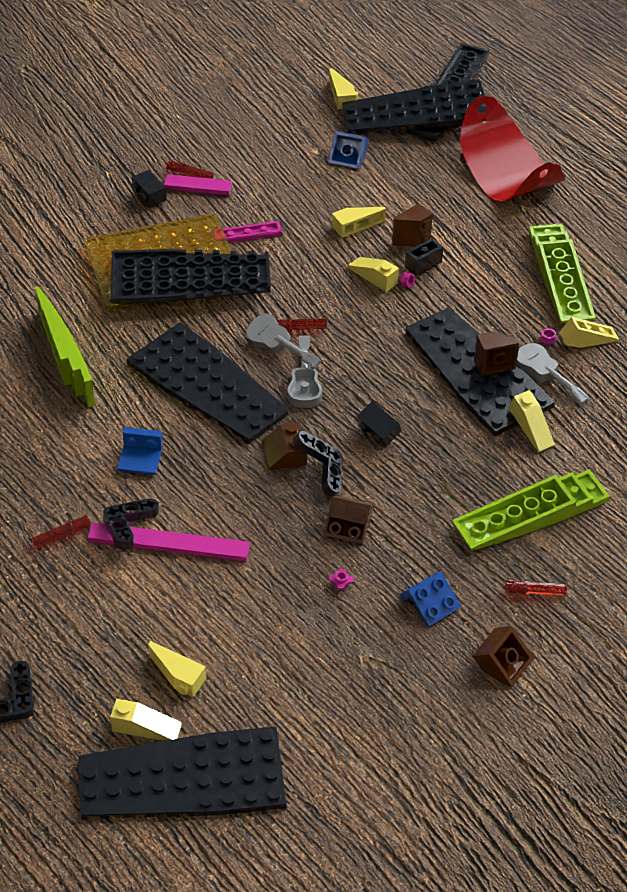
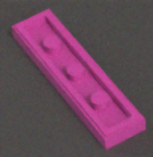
[164,174,232,196]
[213,221,282,244]

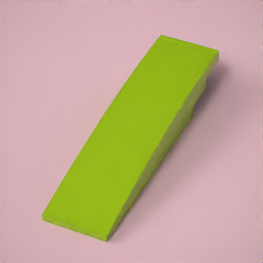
[528,224,596,323]
[35,286,95,408]
[452,469,610,551]

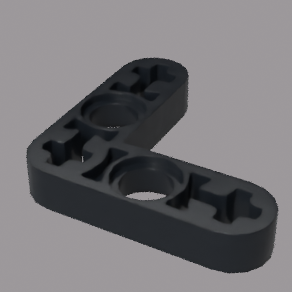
[293,431,343,497]
[103,498,159,550]
[0,661,35,723]

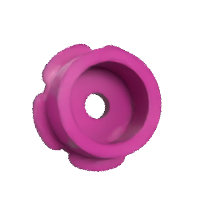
[399,271,415,288]
[540,329,557,345]

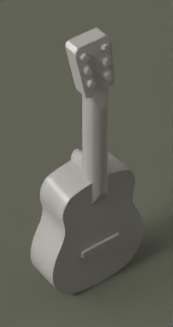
[246,313,321,369]
[287,336,322,408]
[517,343,588,405]

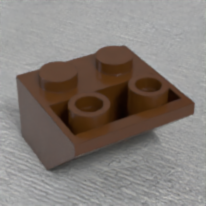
[324,495,374,544]

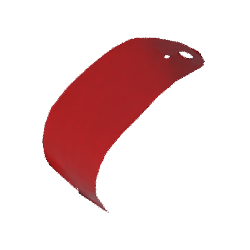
[460,95,565,202]

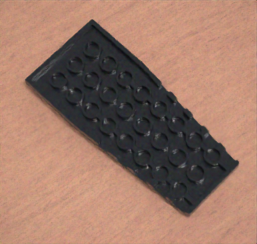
[342,79,487,134]
[110,249,271,304]
[406,308,555,436]
[127,322,289,444]
[78,726,287,819]

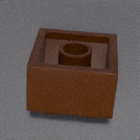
[392,204,433,247]
[474,331,520,376]
[262,422,307,470]
[473,626,534,687]

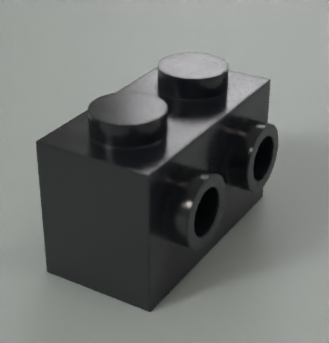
[131,170,167,208]
[405,238,443,276]
[356,401,402,447]

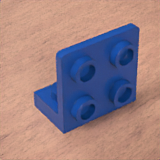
[118,427,163,475]
[400,571,461,626]

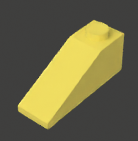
[329,69,358,109]
[332,207,386,238]
[348,257,399,292]
[559,317,618,348]
[509,390,555,453]
[148,641,206,697]
[110,699,182,741]

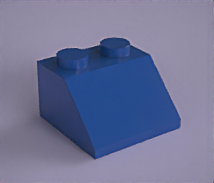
[328,131,369,169]

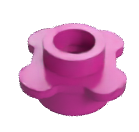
[329,569,354,590]

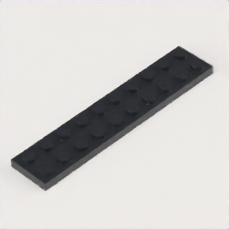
[406,43,489,141]

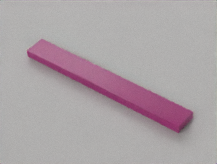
[88,522,250,562]

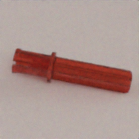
[166,159,214,179]
[277,317,327,332]
[32,514,91,548]
[505,579,567,596]

